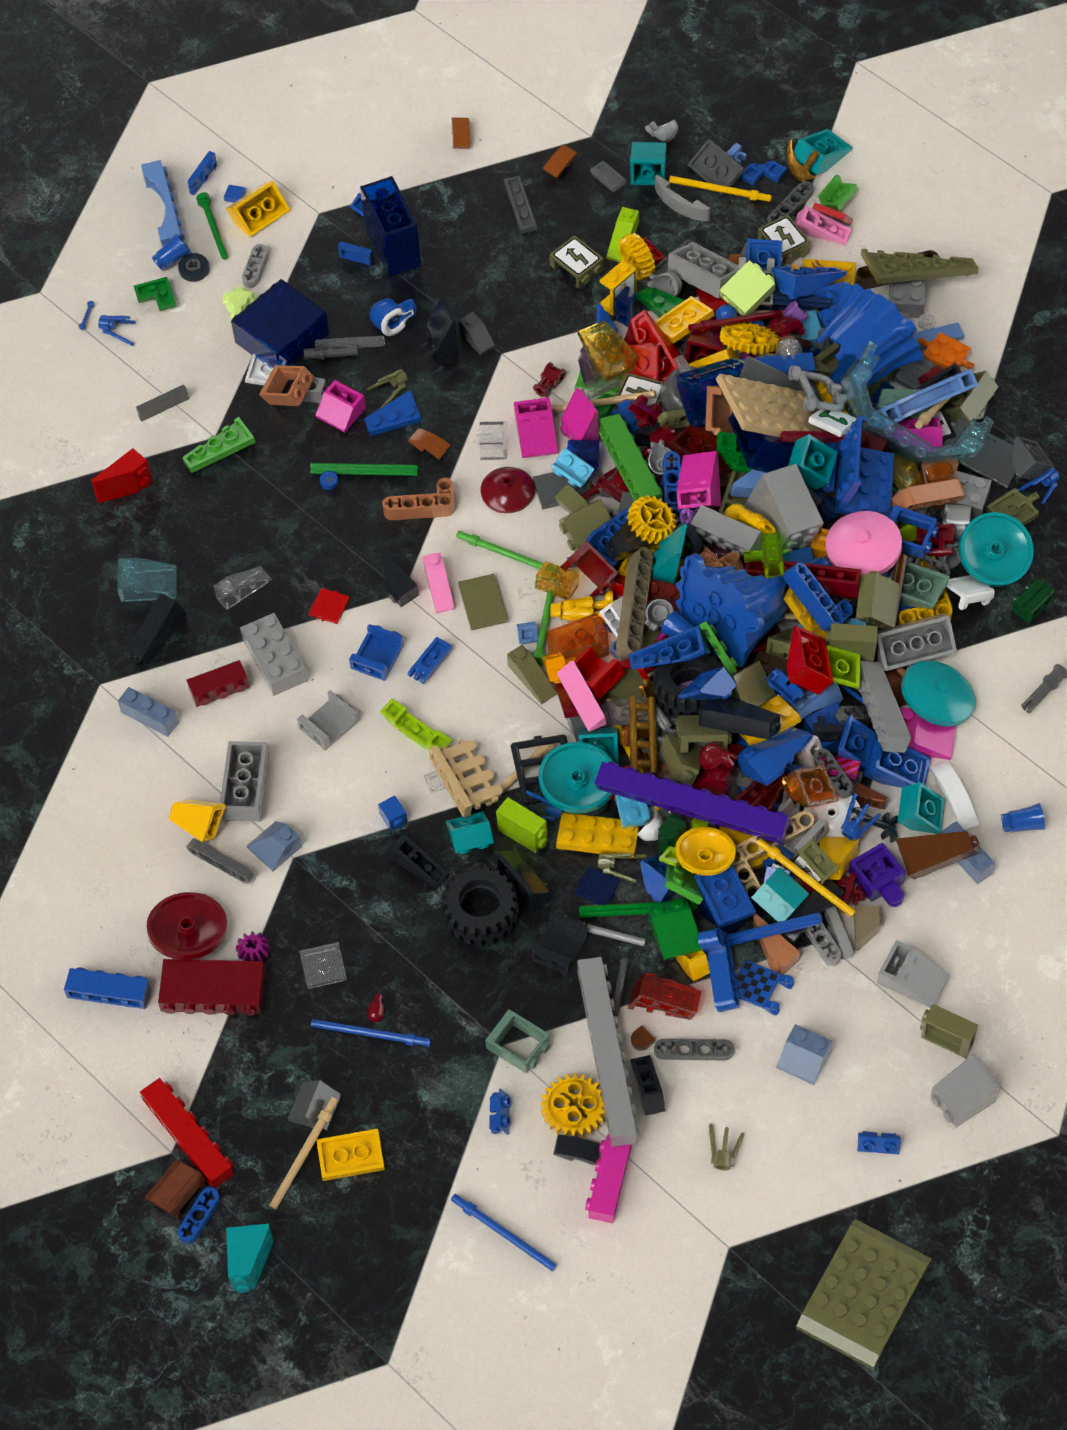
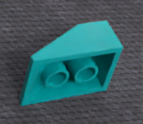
[794,129,853,175]
[651,524,687,587]

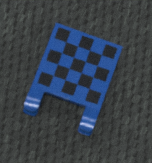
[736,960,794,1016]

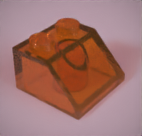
[781,765,838,808]

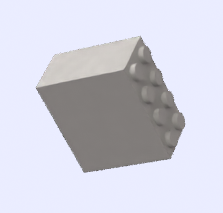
[744,464,824,559]

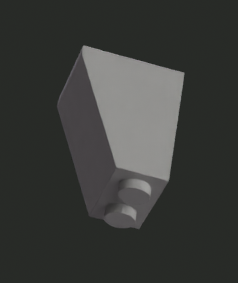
[931,1054,1000,1128]

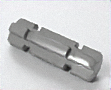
[655,702,671,730]

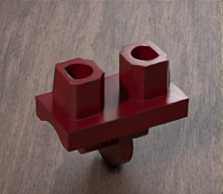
[627,395,662,428]
[834,873,866,914]

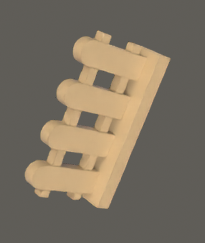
[429,739,503,818]

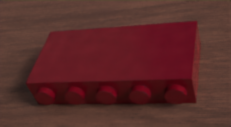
[158,959,265,1016]

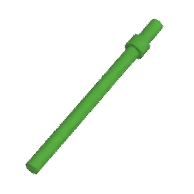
[456,531,559,576]

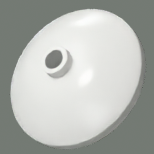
[804,791,862,837]

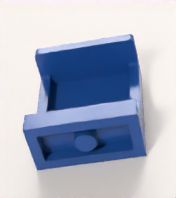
[349,624,404,681]

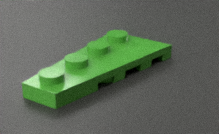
[182,417,256,473]

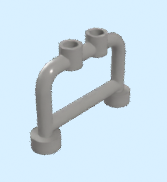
[788,365,847,411]

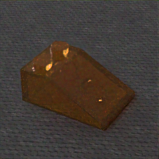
[547,613,609,659]

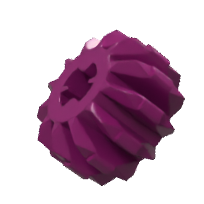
[236,931,270,961]

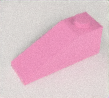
[794,206,851,245]
[422,552,454,614]

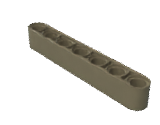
[616,547,653,661]

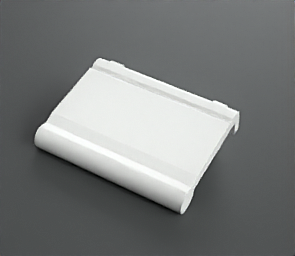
[945,575,995,610]

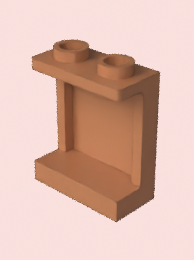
[705,385,742,435]

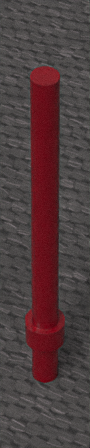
[688,310,782,332]

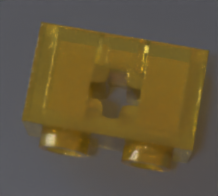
[535,561,579,600]

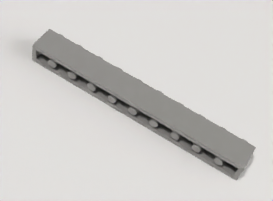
[577,957,640,1147]

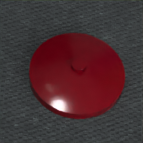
[147,892,227,960]

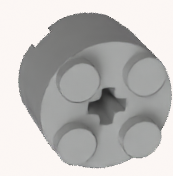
[943,504,972,542]

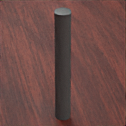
[612,958,629,1016]

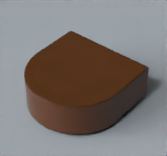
[631,1025,655,1051]

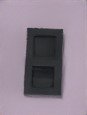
[553,1134,601,1165]

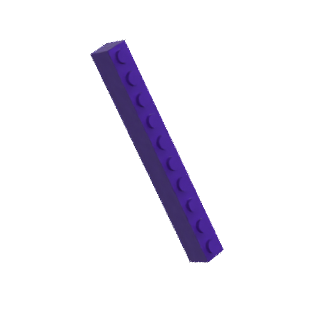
[594,761,790,845]

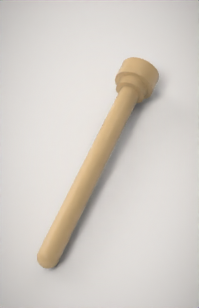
[485,744,555,806]

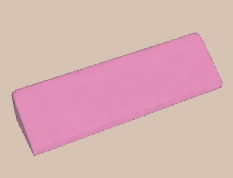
[557,660,606,732]

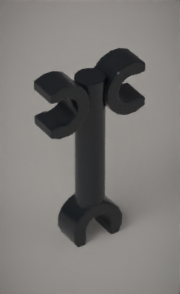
[851,807,898,843]

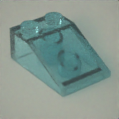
[118,557,177,602]

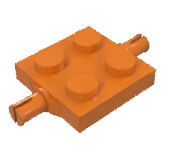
[918,332,975,369]

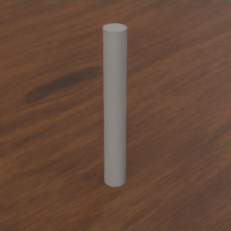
[588,924,646,946]

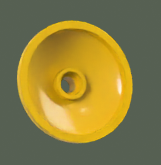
[675,827,736,876]

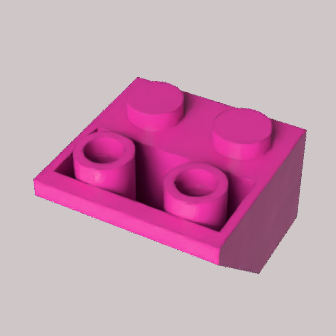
[316,380,366,433]

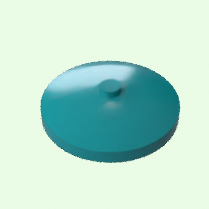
[959,512,1034,587]
[901,660,975,727]
[538,742,613,814]

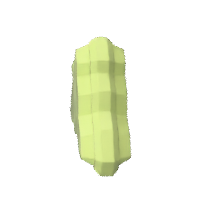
[223,287,258,326]

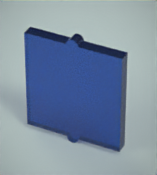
[574,867,619,905]

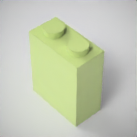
[719,260,775,316]

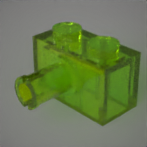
[743,532,784,578]

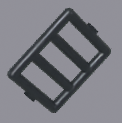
[510,734,568,805]

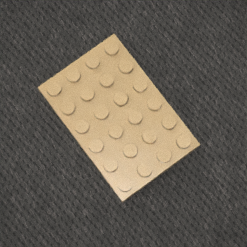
[716,374,828,446]

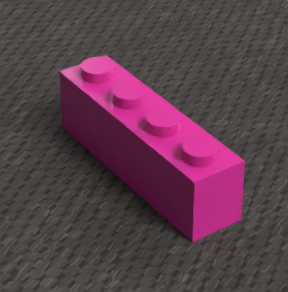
[585,1134,632,1223]

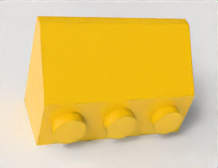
[225,180,290,237]

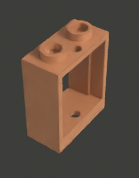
[259,365,314,406]

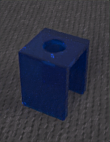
[567,440,600,472]

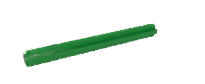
[310,463,418,476]
[579,900,698,918]

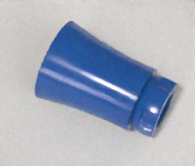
[151,233,191,271]
[661,611,695,637]
[1001,803,1045,833]

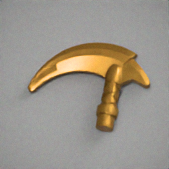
[787,139,819,182]

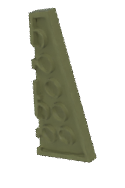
[861,249,979,284]

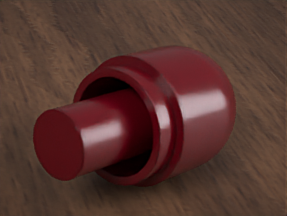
[368,994,385,1023]

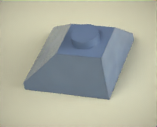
[247,821,302,871]

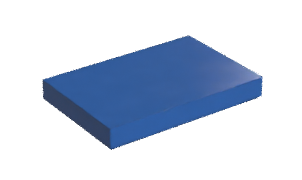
[694,865,756,928]

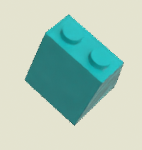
[630,142,666,185]
[226,1224,274,1293]

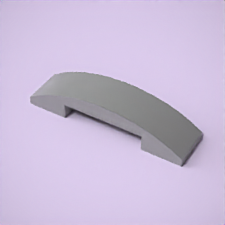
[655,175,710,221]

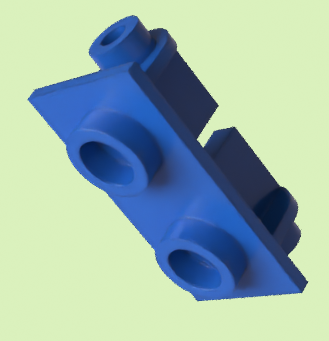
[766,667,805,706]
[489,1089,511,1135]
[857,1131,901,1155]

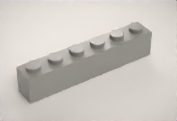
[858,660,911,753]

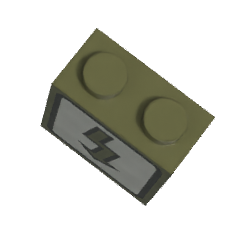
[758,214,810,266]
[549,235,604,289]
[614,373,663,409]
[790,839,839,890]

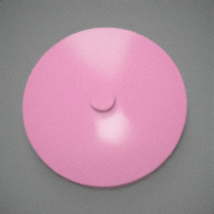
[826,511,902,575]

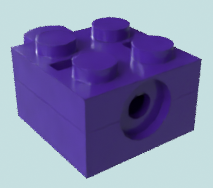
[848,842,905,907]

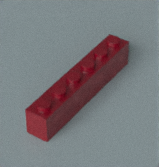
[745,557,861,598]

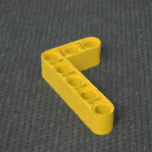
[897,545,952,625]

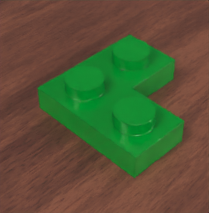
[134,277,176,311]

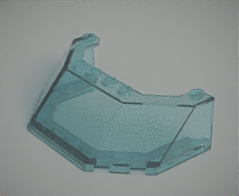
[841,341,994,465]

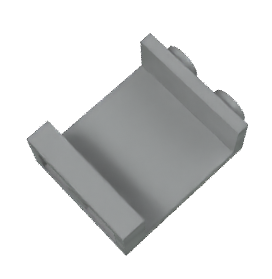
[297,690,358,751]
[778,798,828,854]

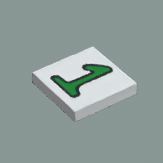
[808,409,857,437]

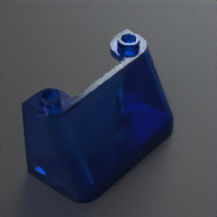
[675,358,745,427]

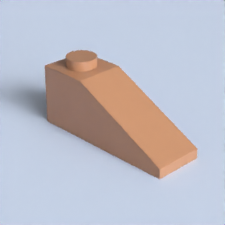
[753,914,800,975]

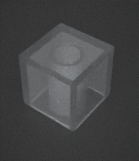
[477,421,508,460]

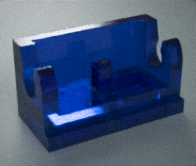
[615,286,637,327]

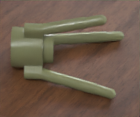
[367,369,408,408]
[598,853,647,883]
[709,1124,744,1170]

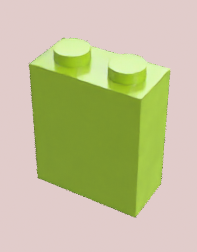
[496,797,548,853]

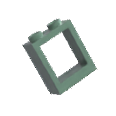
[485,1009,550,1074]

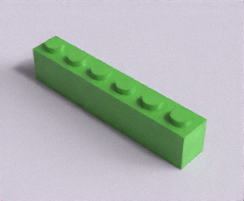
[598,414,663,501]

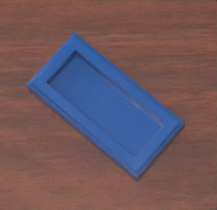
[338,241,374,266]

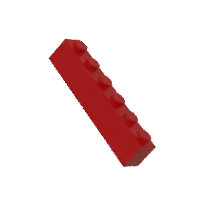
[139,1077,234,1189]

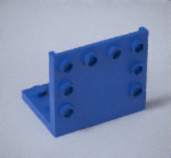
[834,415,894,518]

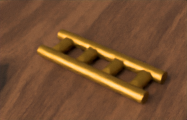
[629,696,657,774]

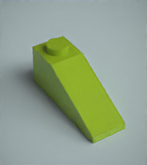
[606,207,639,262]

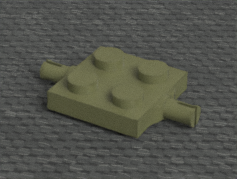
[986,488,1039,525]

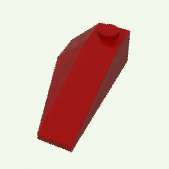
[631,310,687,382]

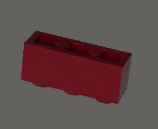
[186,660,250,707]

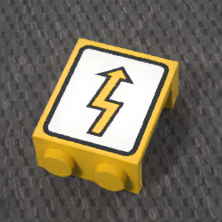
[600,260,637,316]

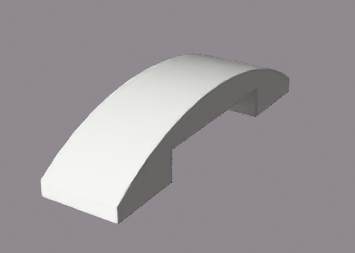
[929,761,979,831]

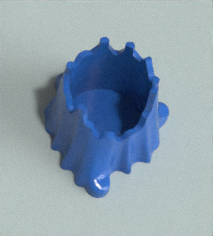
[816,282,924,396]
[676,553,789,667]

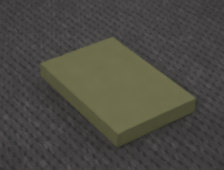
[458,574,507,631]

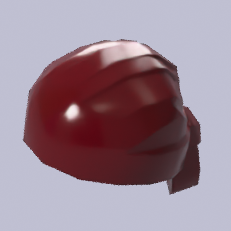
[698,742,738,770]

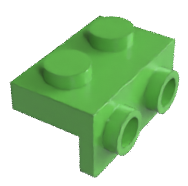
[818,175,858,211]

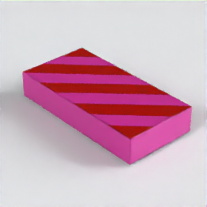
[817,756,861,780]

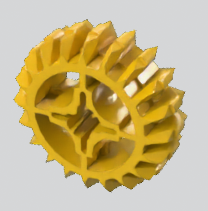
[618,233,655,280]
[627,495,677,544]

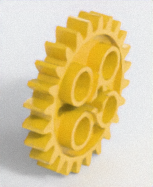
[720,323,779,355]
[541,1073,605,1138]

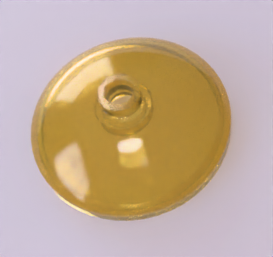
[888,452,923,490]

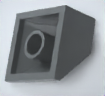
[1011,436,1055,480]

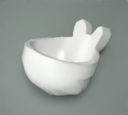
[637,806,664,841]

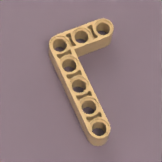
[732,811,814,903]

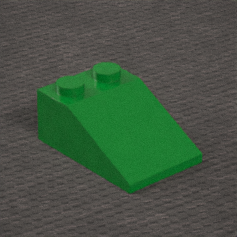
[647,898,702,960]

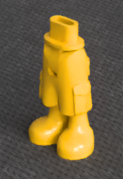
[724,504,776,536]
[551,591,614,623]

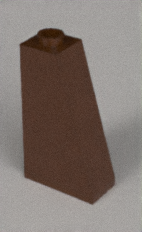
[896,831,980,880]

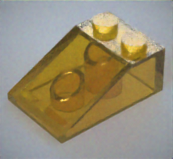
[577,320,638,382]

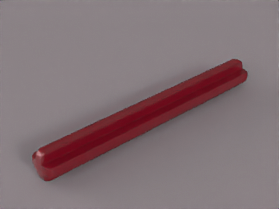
[780,431,866,442]

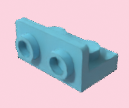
[551,447,595,488]
[614,794,651,828]

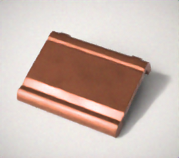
[144,1159,206,1218]

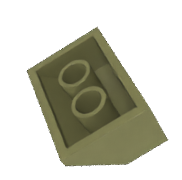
[941,371,999,424]

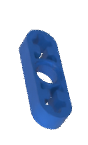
[178,1187,220,1244]

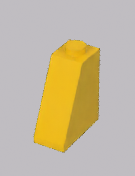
[169,799,226,842]
[819,836,859,880]

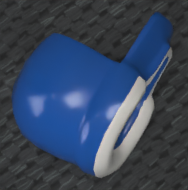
[370,298,417,336]

